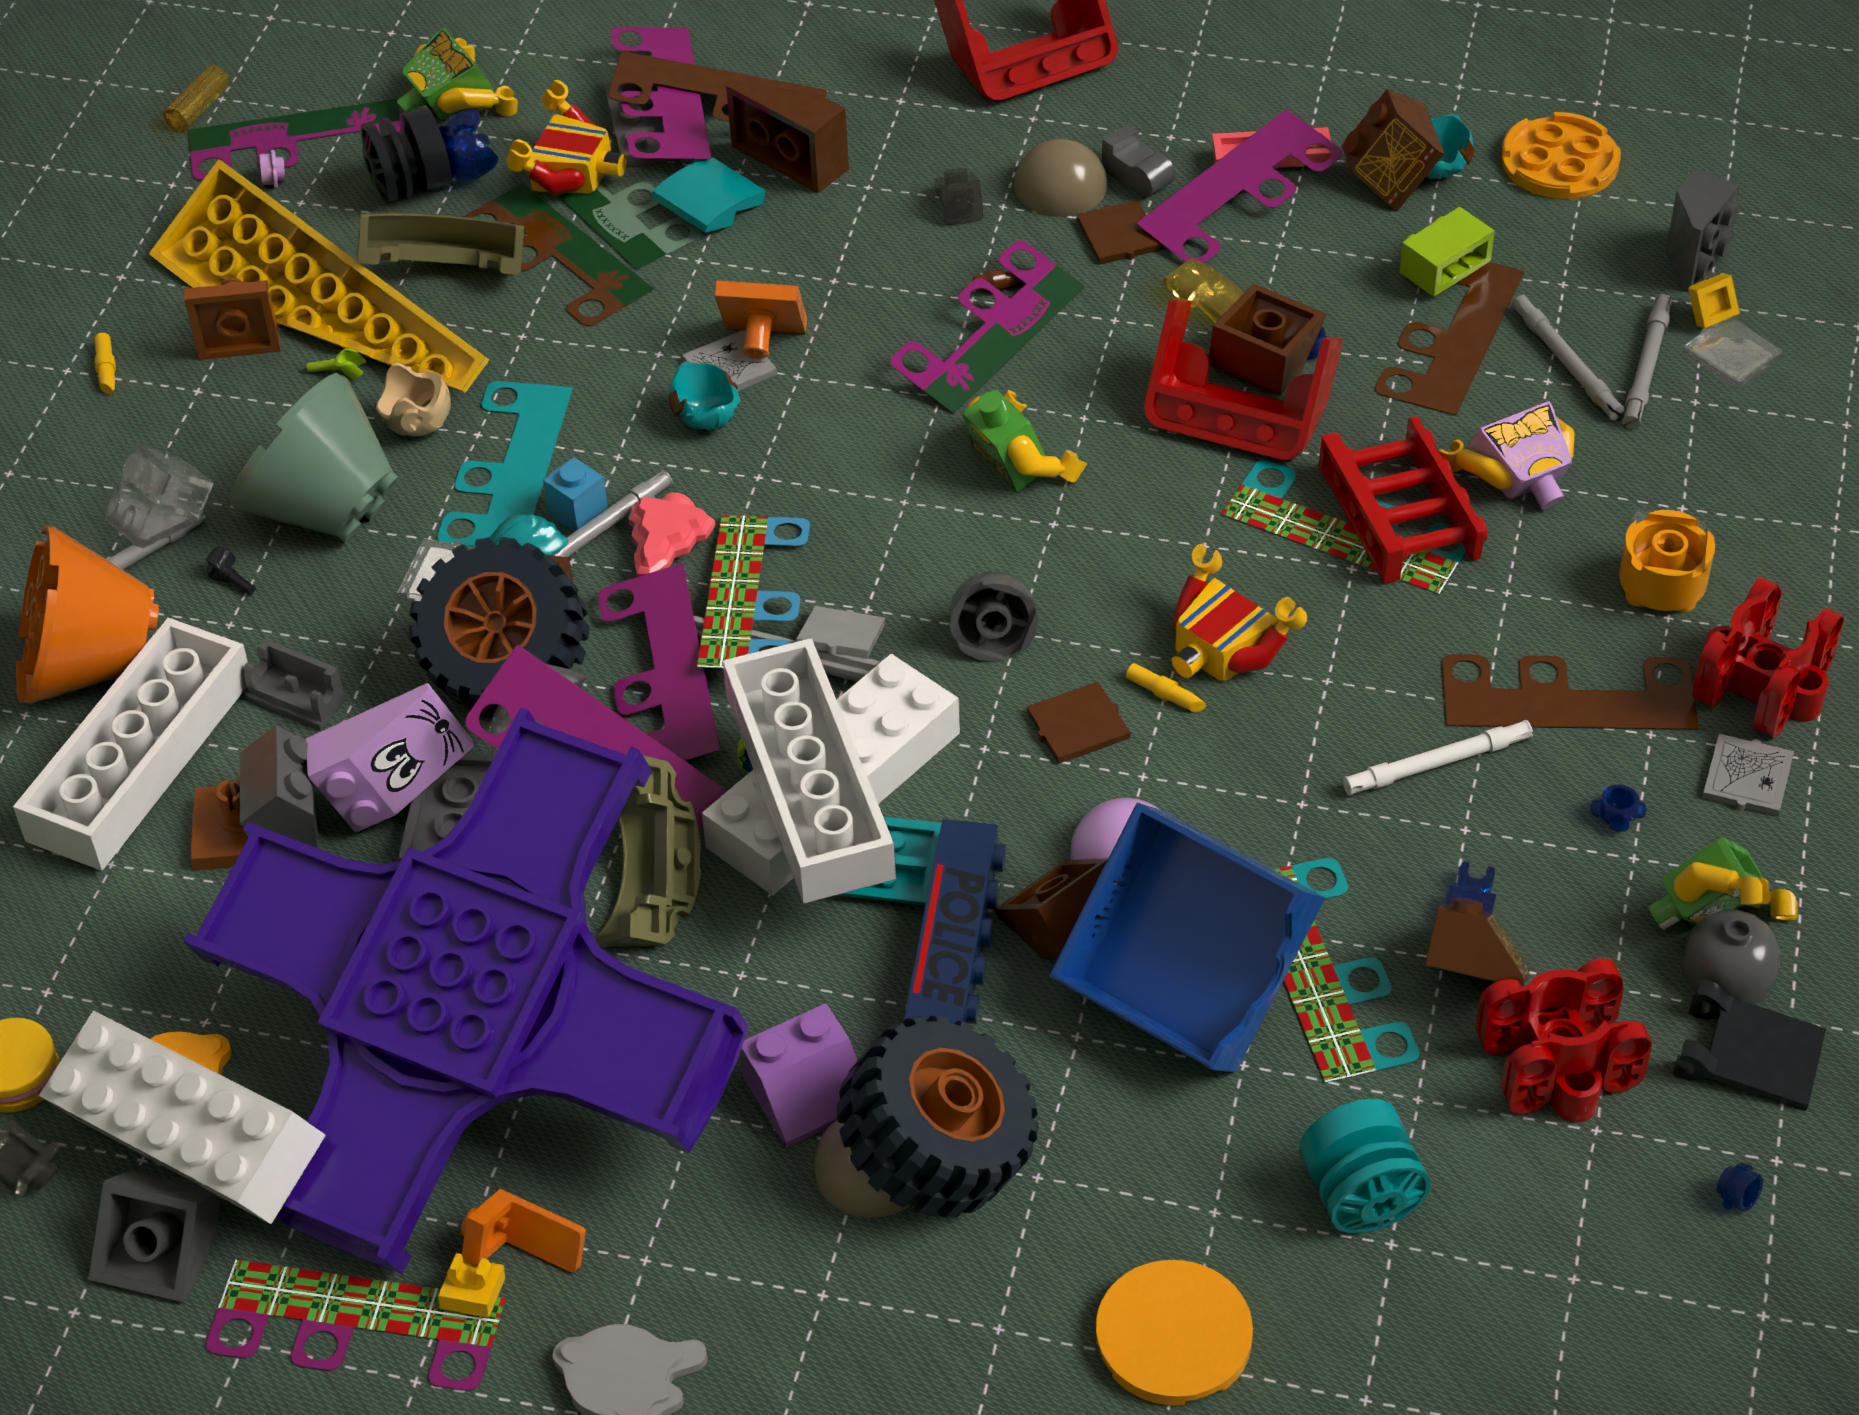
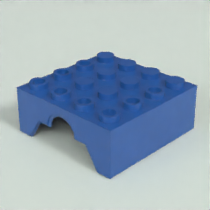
[1048,803,1325,1072]

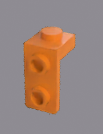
[461,1189,586,1273]

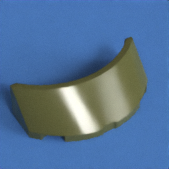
[356,212,524,275]
[594,754,701,947]

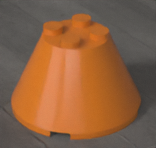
[16,526,159,704]

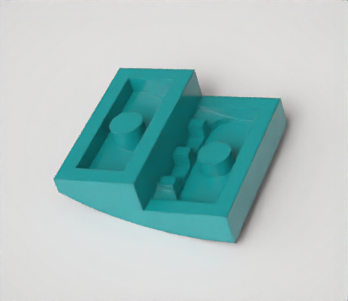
[651,157,766,233]
[838,817,941,906]

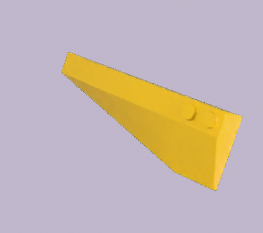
[149,159,489,393]

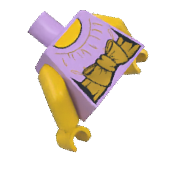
[1439,401,1575,510]

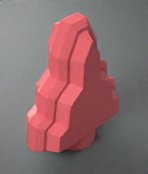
[629,492,715,577]

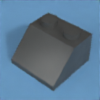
[240,725,318,848]
[88,1170,221,1302]

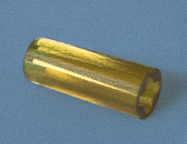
[163,64,231,132]

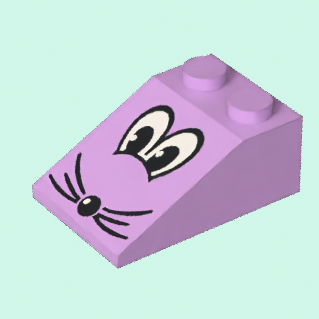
[306,683,474,833]

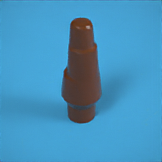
[972,269,1030,292]

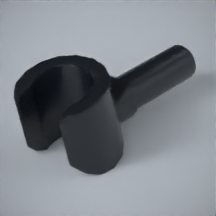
[206,546,256,596]

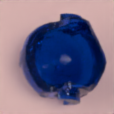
[439,110,499,181]

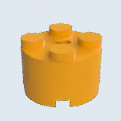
[1619,510,1715,613]

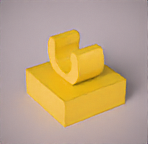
[1688,273,1740,329]
[438,1253,505,1318]

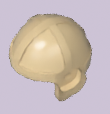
[376,363,451,437]

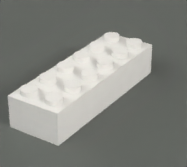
[13,618,248,871]
[723,638,896,903]
[702,654,960,895]
[39,1010,326,1224]

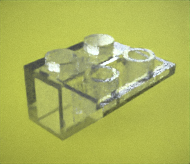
[105,443,214,548]

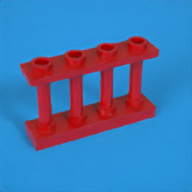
[1318,416,1488,583]

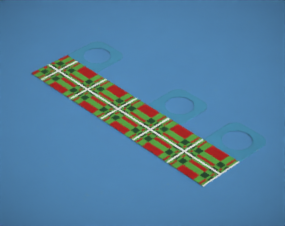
[697,515,810,668]

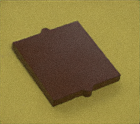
[1077,200,1162,264]
[1027,682,1130,764]

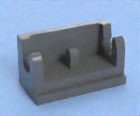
[244,638,346,731]

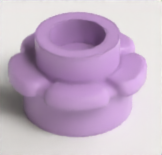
[259,150,285,188]

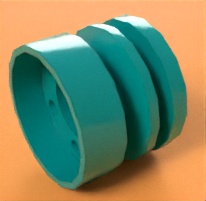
[1299,1099,1431,1234]

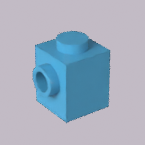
[543,457,608,532]

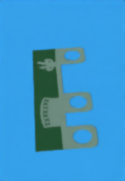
[558,182,702,270]

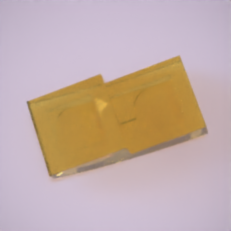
[1162,258,1245,323]

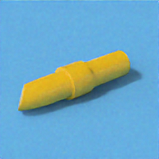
[94,333,116,395]
[1126,663,1206,712]

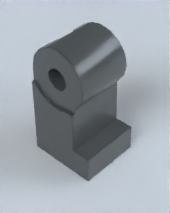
[1102,124,1175,197]

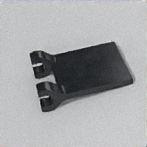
[1672,979,1826,1111]

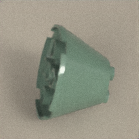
[229,373,399,543]

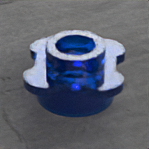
[1590,784,1647,832]

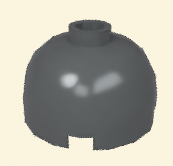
[948,571,1038,662]
[1680,910,1781,1004]

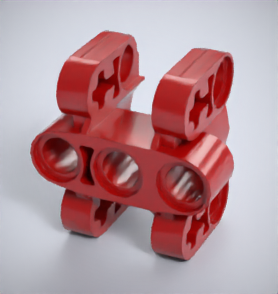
[1692,577,1844,738]
[1475,958,1652,1123]

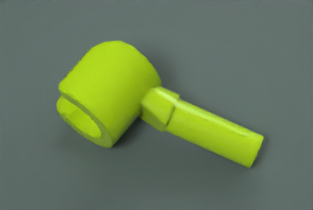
[307,347,366,380]

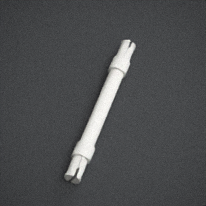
[1343,720,1533,796]

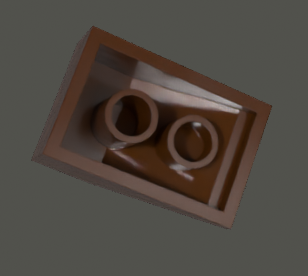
[726,82,849,193]

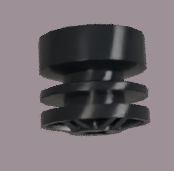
[360,105,452,204]

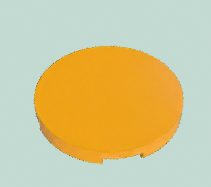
[1501,112,1621,199]
[1096,1260,1253,1406]

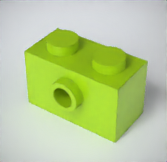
[1399,207,1495,297]

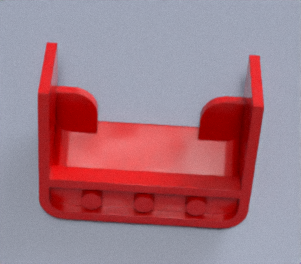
[934,0,1118,101]
[1144,299,1344,460]

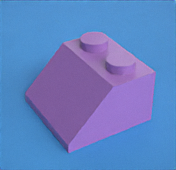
[740,1003,858,1148]

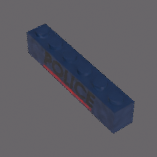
[904,819,1006,1024]

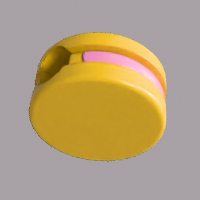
[0,1018,60,1113]

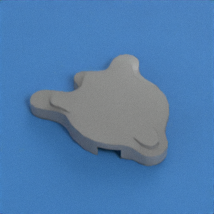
[553,1324,707,1415]

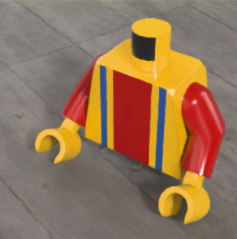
[506,80,627,195]
[1172,544,1307,681]

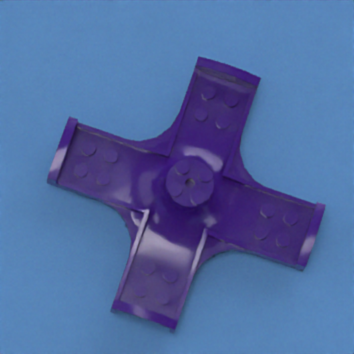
[183,707,749,1274]

